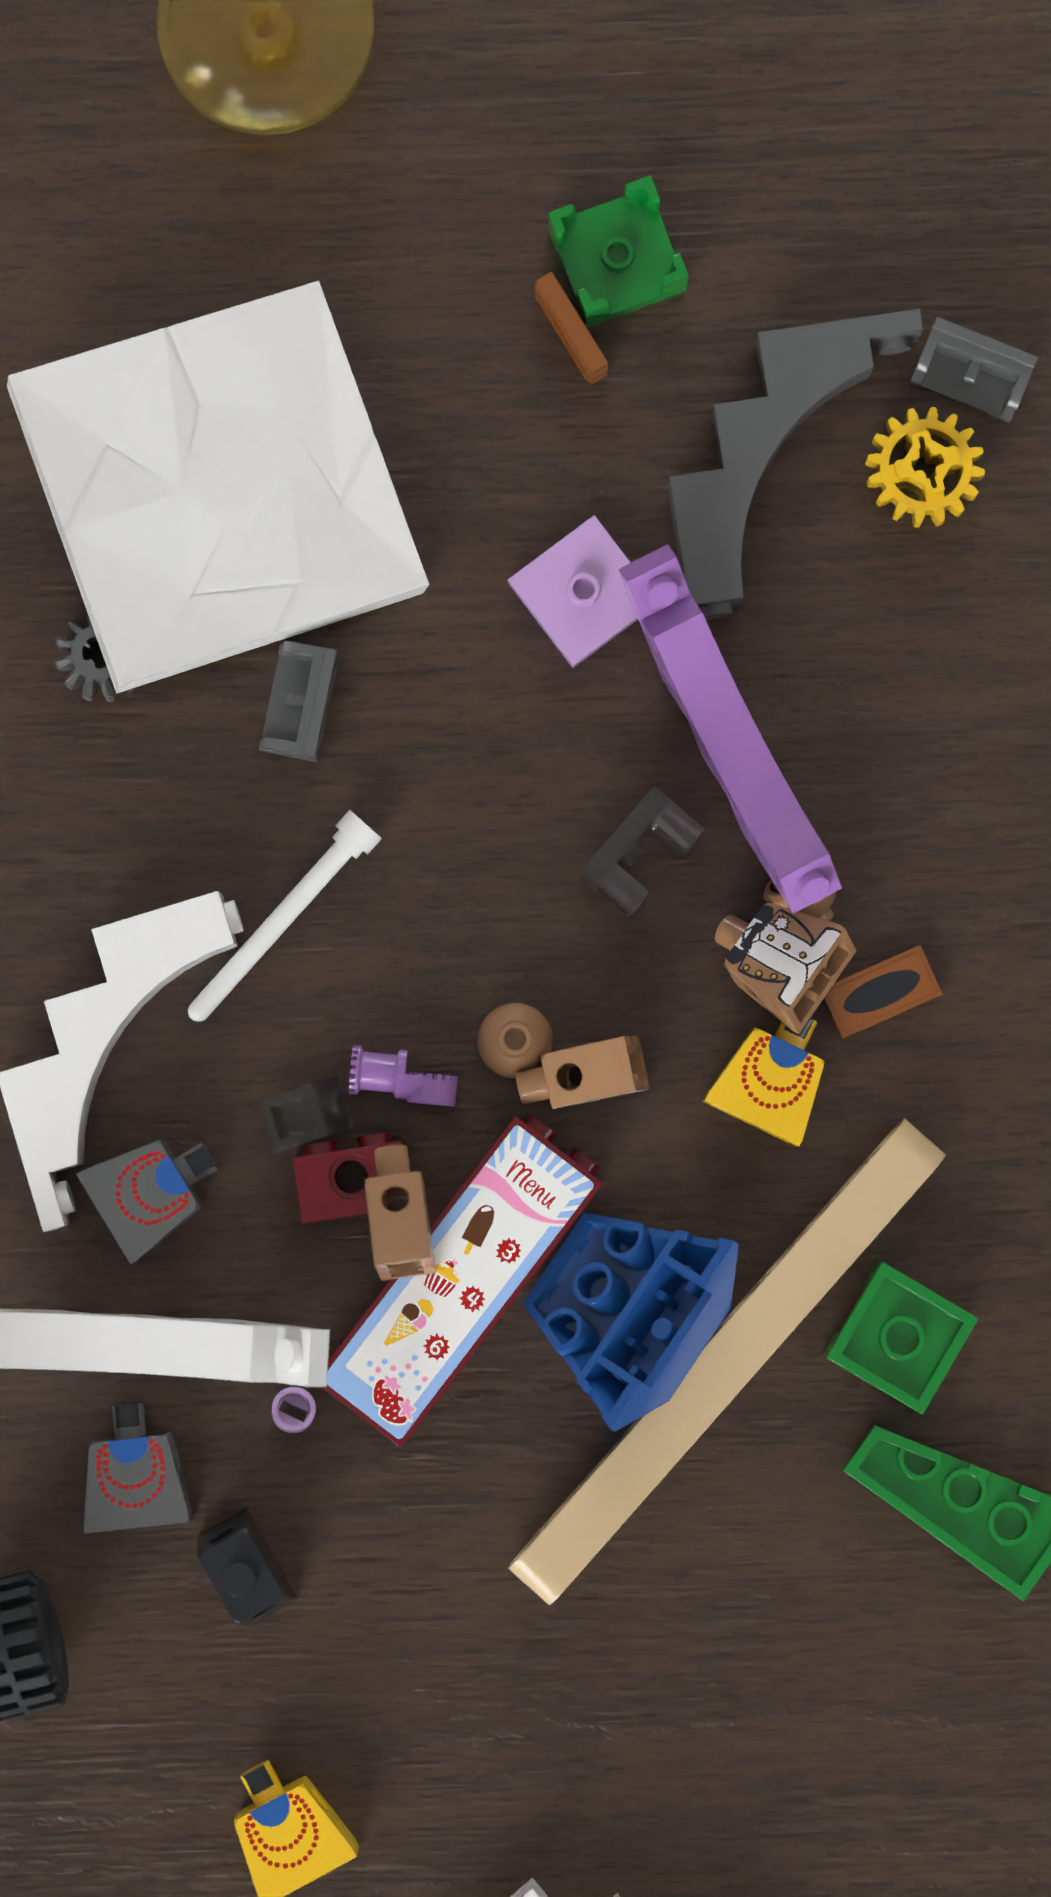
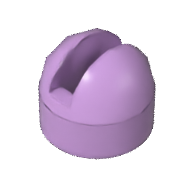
[271,1387,316,1433]

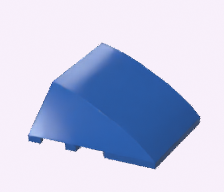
[523,1212,739,1432]

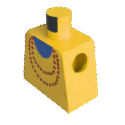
[702,1018,825,1147]
[234,1760,360,1897]

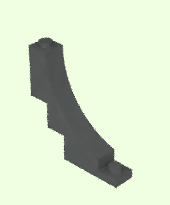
[668,309,923,620]

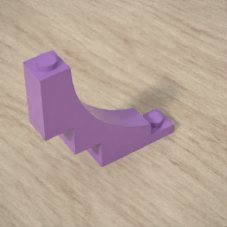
[618,544,842,913]

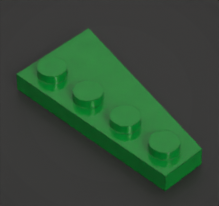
[842,1424,1051,1601]

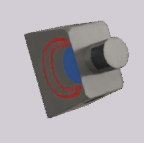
[76,1140,218,1264]
[83,1402,194,1534]

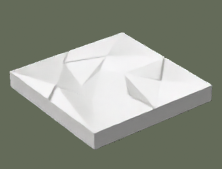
[7,281,429,694]

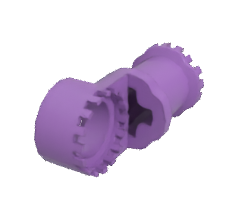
[349,1045,458,1107]

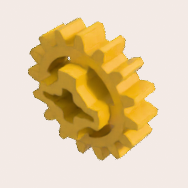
[865,407,985,528]

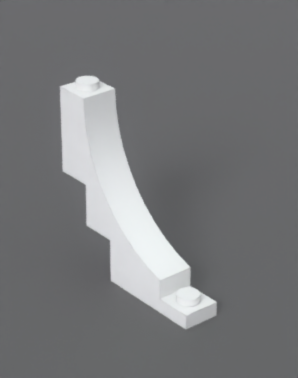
[0,891,244,1232]
[0,1309,330,1387]

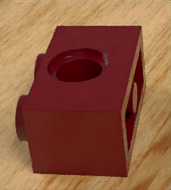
[292,1132,407,1224]

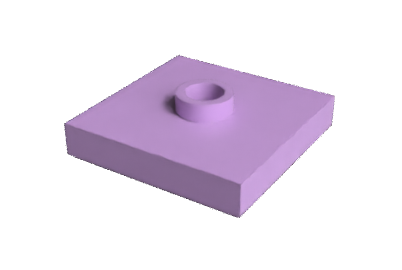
[508,515,638,668]

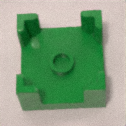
[548,175,689,328]
[821,1260,979,1415]

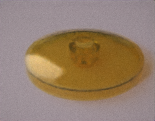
[157,0,375,135]

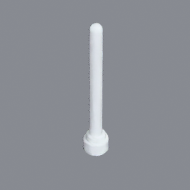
[188,810,382,1022]

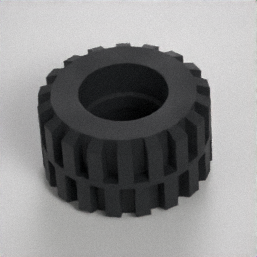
[0,1568,69,1722]

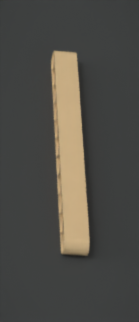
[508,1118,946,1605]

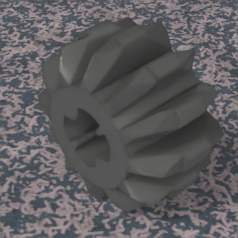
[55,613,135,702]

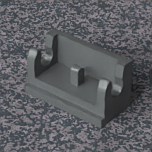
[910,317,1038,423]
[259,641,339,763]

